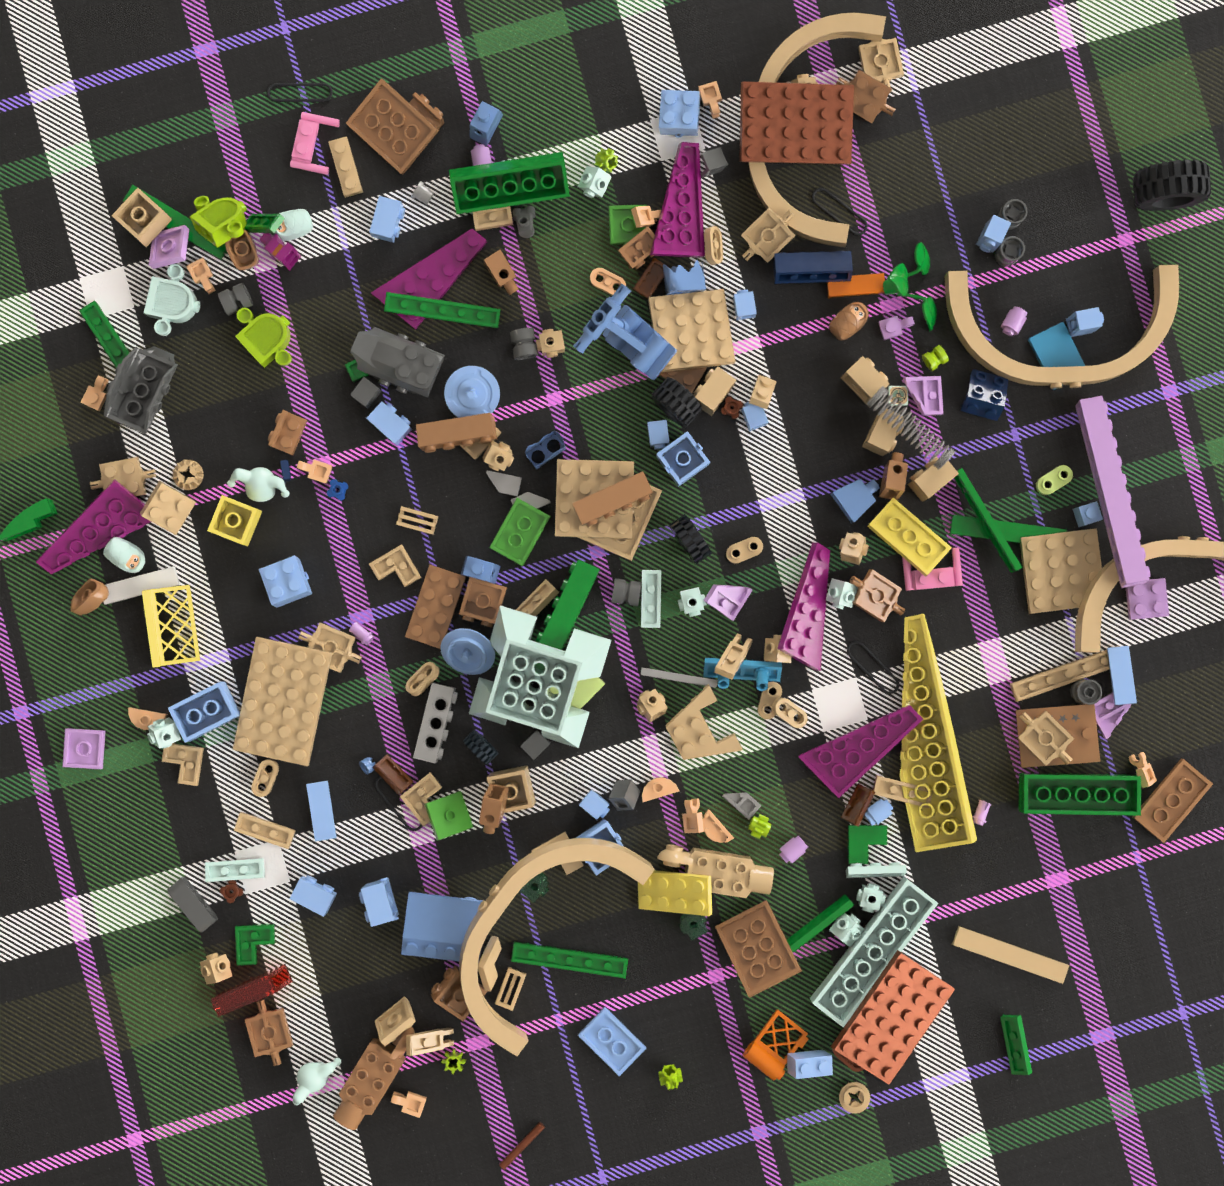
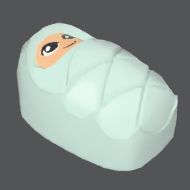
[273,209,313,241]
[103,537,145,573]

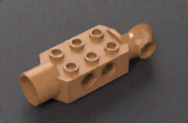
[333,1026,415,1130]

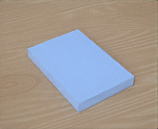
[578,1007,646,1076]

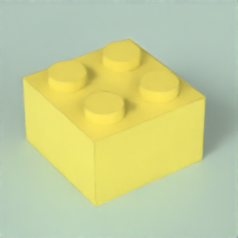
[207,495,262,546]

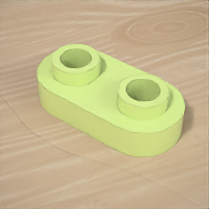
[1036,465,1073,495]

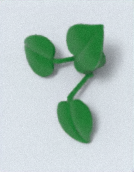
[883,242,937,331]

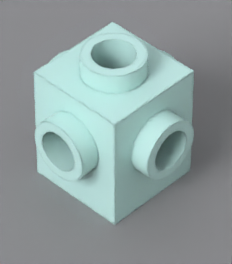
[578,166,611,198]
[826,578,858,609]
[678,587,707,617]
[147,718,181,749]
[856,883,886,913]
[829,913,865,947]

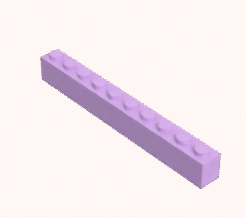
[1075,396,1150,588]

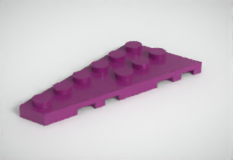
[371,229,487,330]

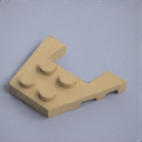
[665,684,743,760]

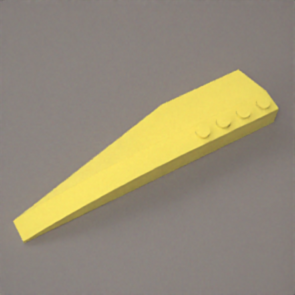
[900,614,977,852]

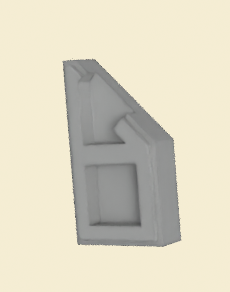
[486,470,522,497]
[511,492,551,509]
[722,792,761,820]

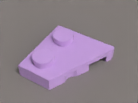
[903,376,943,416]
[703,584,752,621]
[1095,692,1131,739]

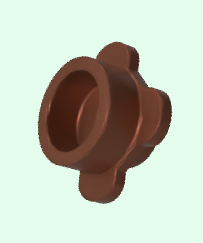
[721,397,743,419]
[220,880,243,903]

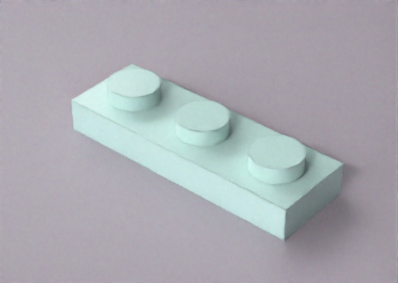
[641,570,661,628]
[205,858,265,882]
[846,862,907,878]

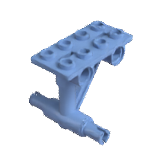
[573,283,677,380]

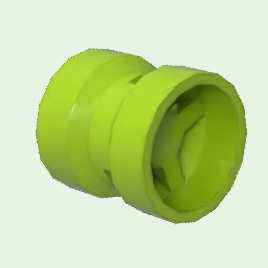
[922,345,949,371]

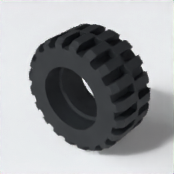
[1133,160,1211,211]

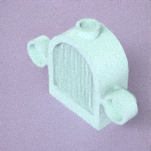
[144,264,200,336]

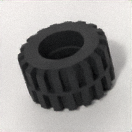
[652,377,702,427]

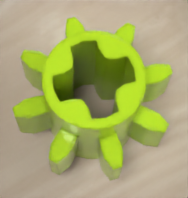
[595,148,618,172]
[748,814,771,839]
[441,1048,466,1074]
[658,1064,683,1090]

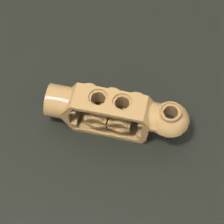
[657,844,774,898]

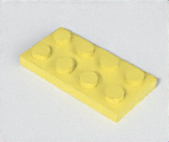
[867,498,952,577]
[638,871,712,916]

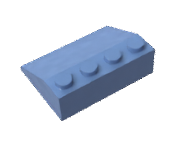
[401,892,483,963]

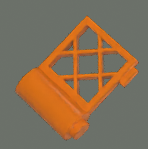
[742,1009,809,1081]

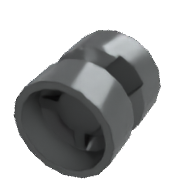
[997,199,1027,230]
[995,236,1025,267]
[218,283,253,316]
[510,328,538,360]
[611,578,642,606]
[1070,679,1102,705]

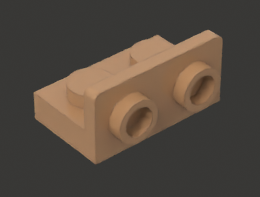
[409,92,444,129]
[617,226,655,270]
[268,410,307,455]

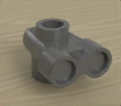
[513,206,536,238]

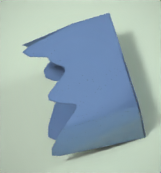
[663,260,706,295]
[525,431,566,470]

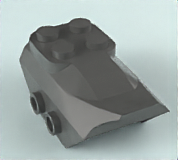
[350,327,445,397]
[104,346,178,434]

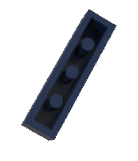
[773,251,853,284]

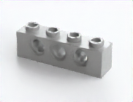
[413,683,458,764]

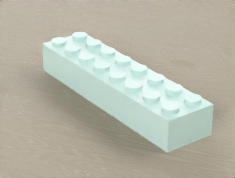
[810,876,938,1027]

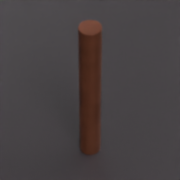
[499,1122,545,1170]

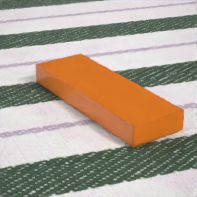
[827,273,885,298]

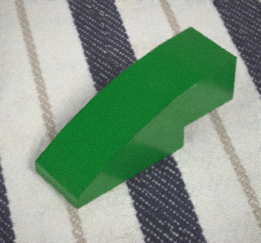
[0,498,58,542]

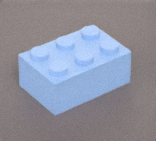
[168,681,240,743]

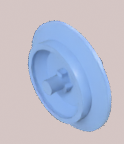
[444,366,500,418]
[441,629,495,675]

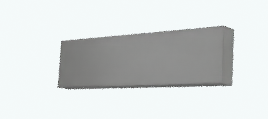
[640,667,718,688]

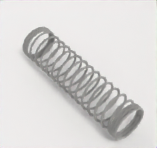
[866,386,955,470]

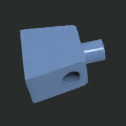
[470,101,503,146]
[830,479,880,524]
[460,556,501,584]

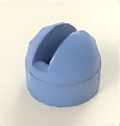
[359,757,376,775]

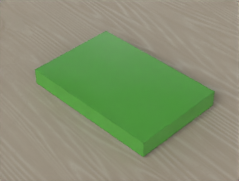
[489,498,551,566]

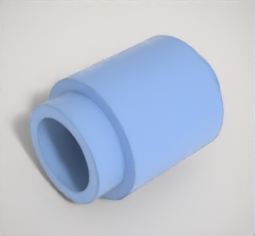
[864,799,893,826]

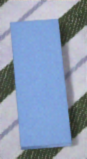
[1107,646,1137,705]
[306,781,337,842]

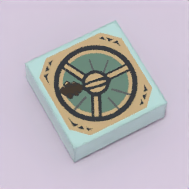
[888,386,908,406]

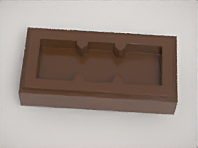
[633,258,668,300]
[373,754,414,795]
[841,783,875,827]

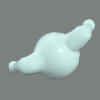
[227,467,290,502]
[292,1058,342,1105]

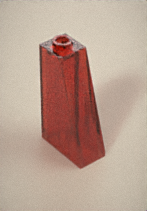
[211,964,293,1017]

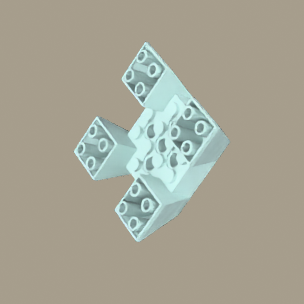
[469,605,611,748]

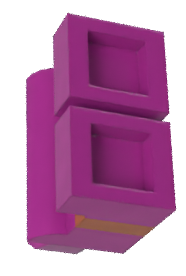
[259,233,301,271]

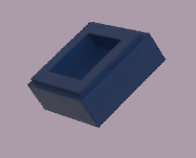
[280,460,291,482]

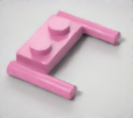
[290,112,340,175]
[902,547,963,591]

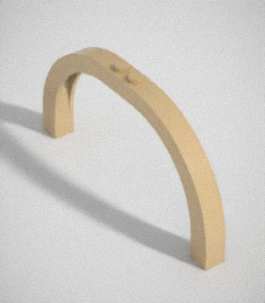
[748,13,886,247]
[945,265,1179,389]
[1075,536,1224,653]
[459,838,655,1056]

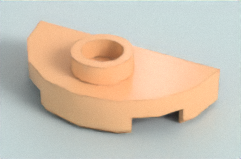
[128,707,168,730]
[642,777,679,802]
[703,809,734,843]

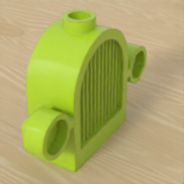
[190,196,247,248]
[235,308,292,368]

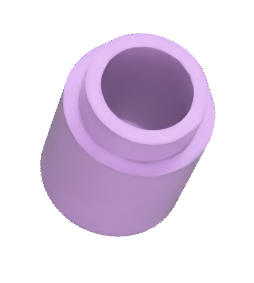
[471,144,492,166]
[1001,306,1027,336]
[779,836,808,863]

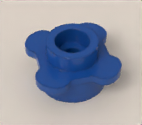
[327,479,348,501]

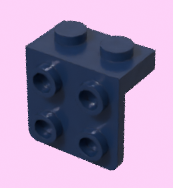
[960,369,1008,421]

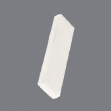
[103,566,180,605]

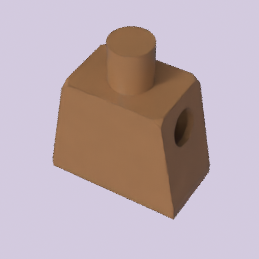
[483,250,519,295]
[879,452,908,501]
[479,783,509,834]

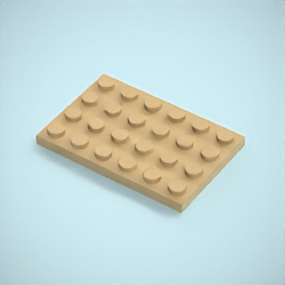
[232,637,332,766]

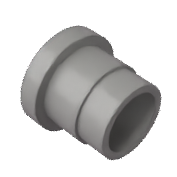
[411,181,434,205]

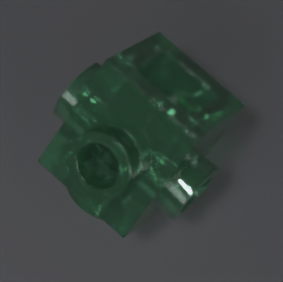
[519,872,549,903]
[679,914,708,941]

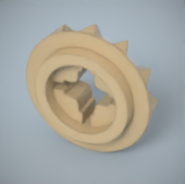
[173,460,203,490]
[839,1081,870,1113]

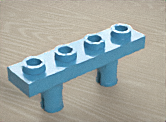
[703,658,782,691]

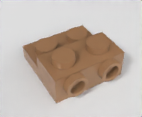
[459,577,507,627]
[431,965,488,1021]

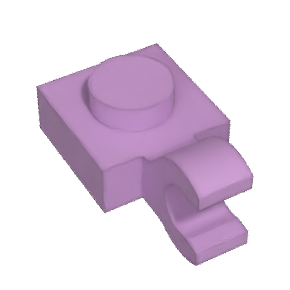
[878,316,915,340]

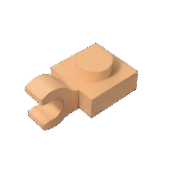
[698,81,722,119]
[631,206,661,228]
[186,257,216,294]
[81,375,109,411]
[297,460,333,484]
[1129,752,1157,788]
[682,799,704,833]
[391,1091,427,1118]

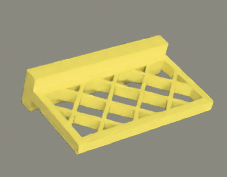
[142,585,200,667]

